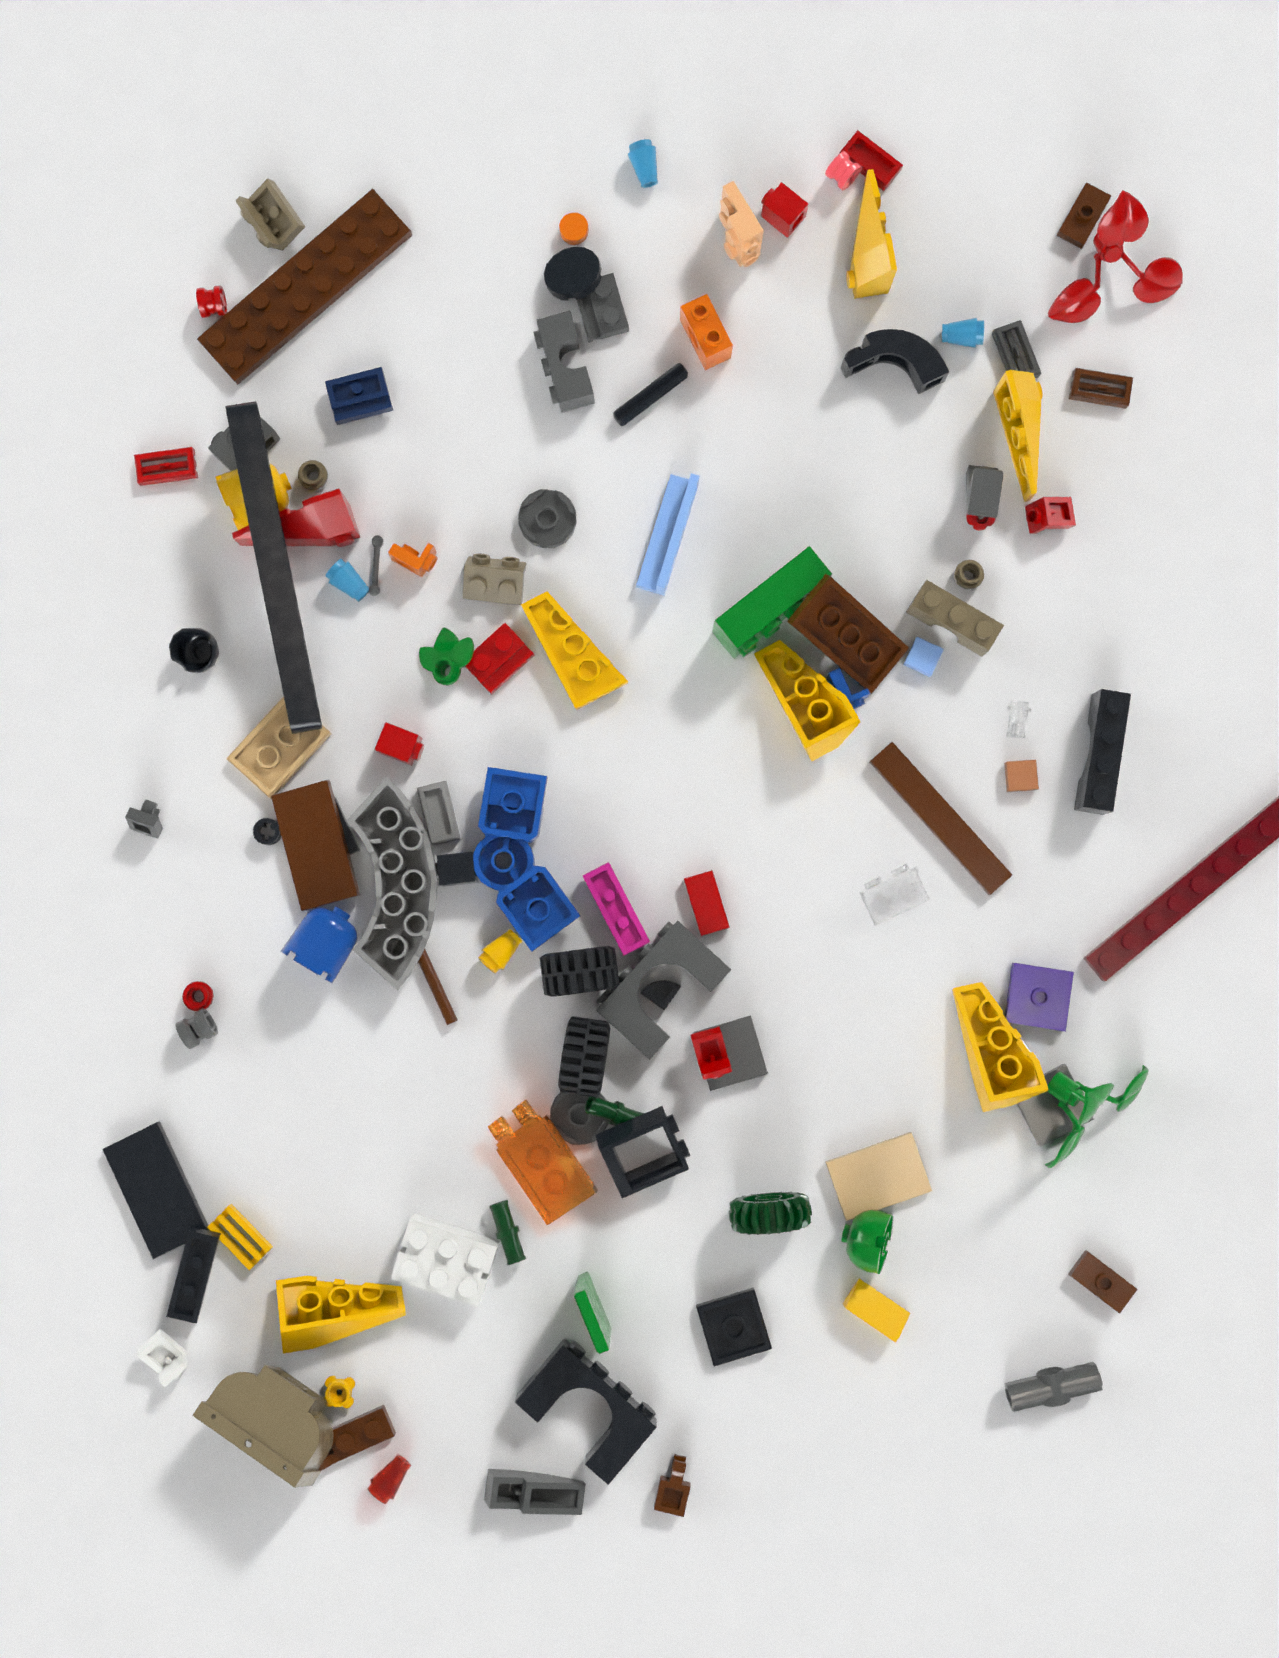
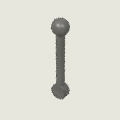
[369,535,383,596]

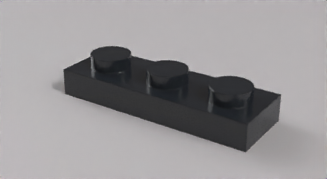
[166,1226,221,1324]

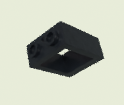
[595,1106,691,1199]

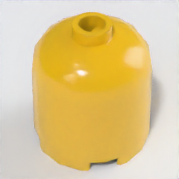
[215,463,292,530]

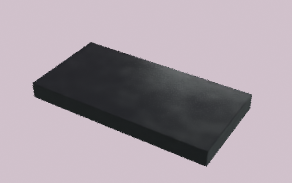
[102,1121,210,1259]

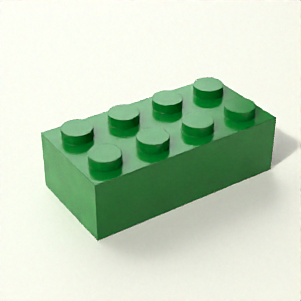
[712,546,832,659]

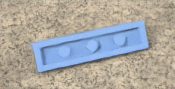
[636,473,700,596]

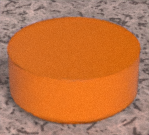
[559,212,589,245]

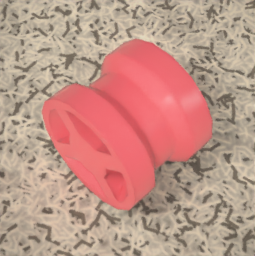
[825,151,862,191]

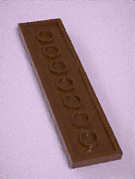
[197,188,412,385]

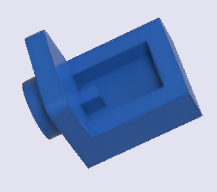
[825,668,870,709]

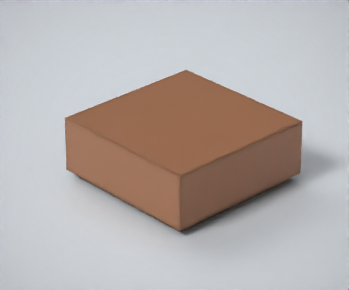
[1004,760,1039,792]

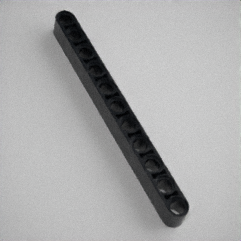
[225,401,322,734]

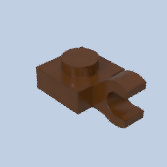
[654,1454,691,1517]

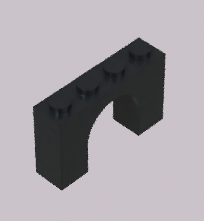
[515,1338,657,1485]

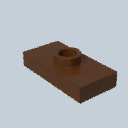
[1056,182,1111,249]
[1068,1250,1138,1314]

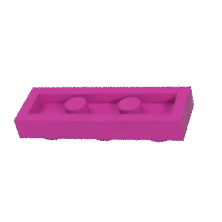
[583,862,650,956]

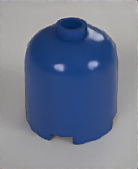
[280,906,357,983]

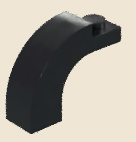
[841,329,949,394]

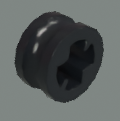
[253,818,282,845]

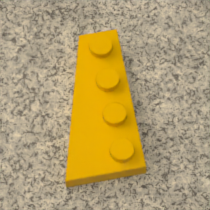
[521,591,628,710]

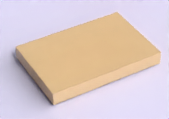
[226,697,332,799]
[825,1132,932,1221]

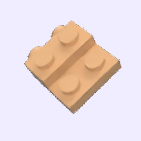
[719,181,764,267]

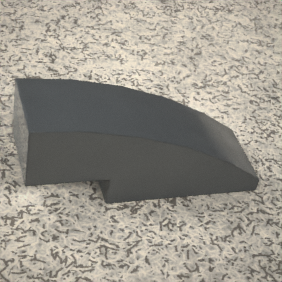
[484,1469,586,1515]

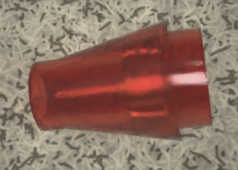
[367,1454,412,1504]

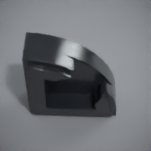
[640,980,681,1010]

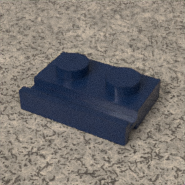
[325,367,394,425]

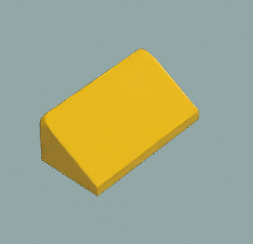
[842,1278,910,1343]

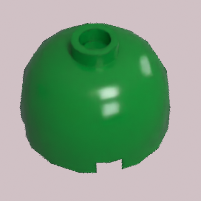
[841,1210,894,1274]

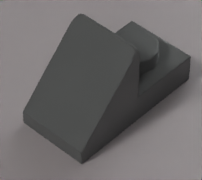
[966,465,1003,518]

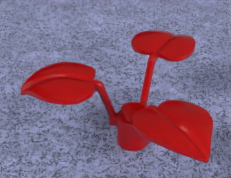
[1048,190,1183,323]

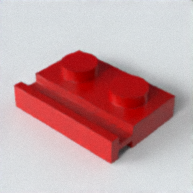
[465,623,535,695]

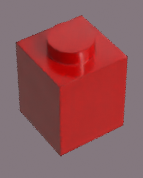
[761,182,809,238]
[374,722,424,766]

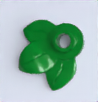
[419,627,474,686]

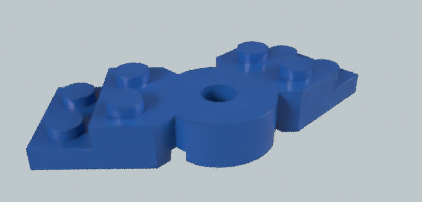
[473,767,581,952]

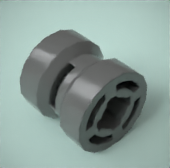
[175,1008,218,1049]

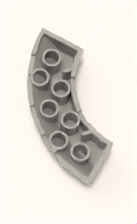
[346,776,437,990]

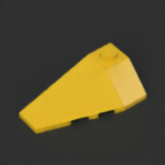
[754,640,860,762]
[952,982,1049,1112]

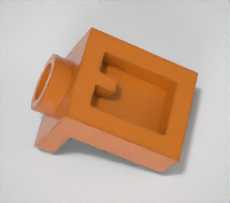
[388,543,438,577]

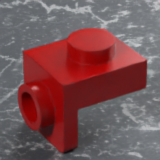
[690,1026,732,1080]

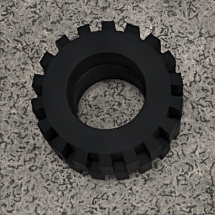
[540,946,620,997]
[558,1016,611,1098]

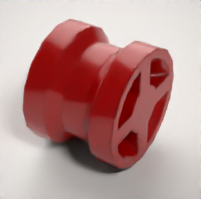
[196,285,227,318]

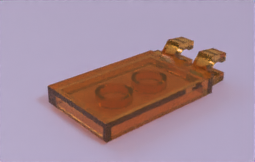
[488,1099,598,1225]

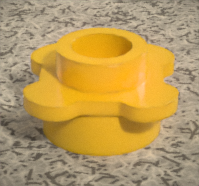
[324,1376,355,1408]

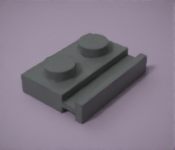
[577,273,629,343]

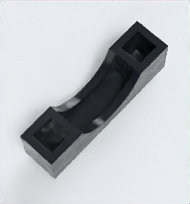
[1074,689,1131,815]

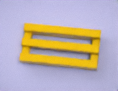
[207,1204,273,1270]

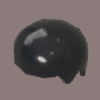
[169,628,219,673]

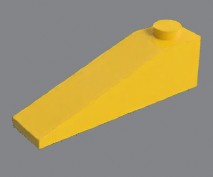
[846,169,897,299]
[993,370,1043,502]
[276,1276,406,1354]

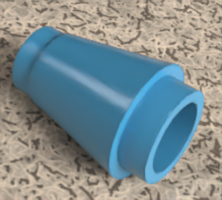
[628,139,658,188]
[942,318,984,348]
[325,559,370,602]

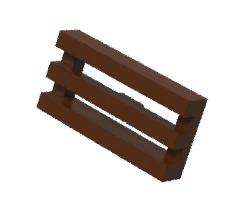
[1069,368,1133,409]

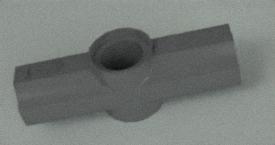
[1005,1362,1103,1412]

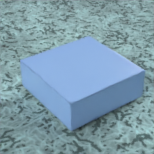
[903,637,944,677]

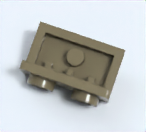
[235,179,305,251]
[463,553,527,605]

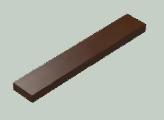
[869,742,1012,895]

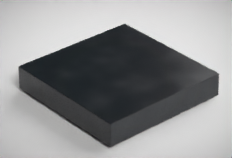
[696,1287,772,1366]

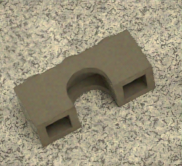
[906,579,1004,657]

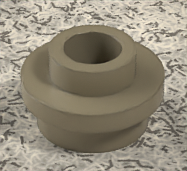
[298,460,328,490]
[954,560,984,589]

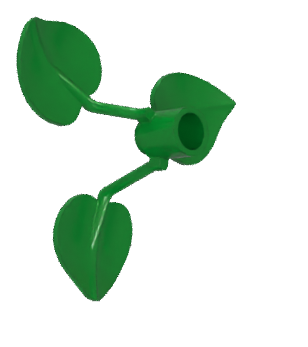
[1045,1065,1149,1168]

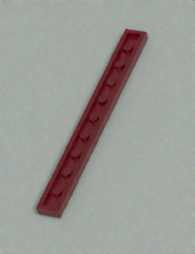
[1083,796,1279,981]

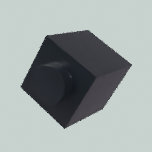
[435,852,478,887]

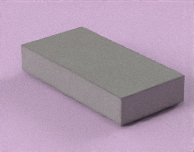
[417,781,461,846]

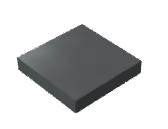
[693,1015,768,1091]
[1017,1064,1094,1147]

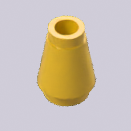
[478,929,522,974]

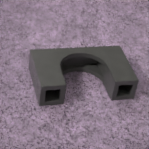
[596,921,731,1060]

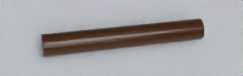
[418,948,458,1025]

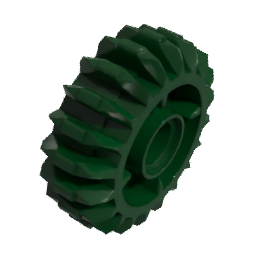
[728,1191,812,1235]

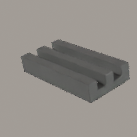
[992,320,1042,378]

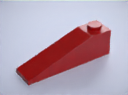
[232,488,360,547]

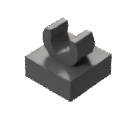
[125,800,163,839]

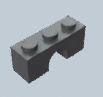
[533,311,595,413]

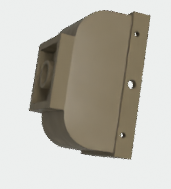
[192,1365,333,1488]

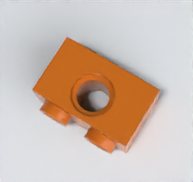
[680,294,733,370]

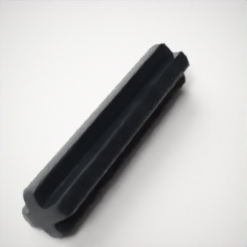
[613,363,688,426]

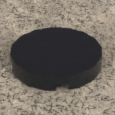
[544,247,602,301]

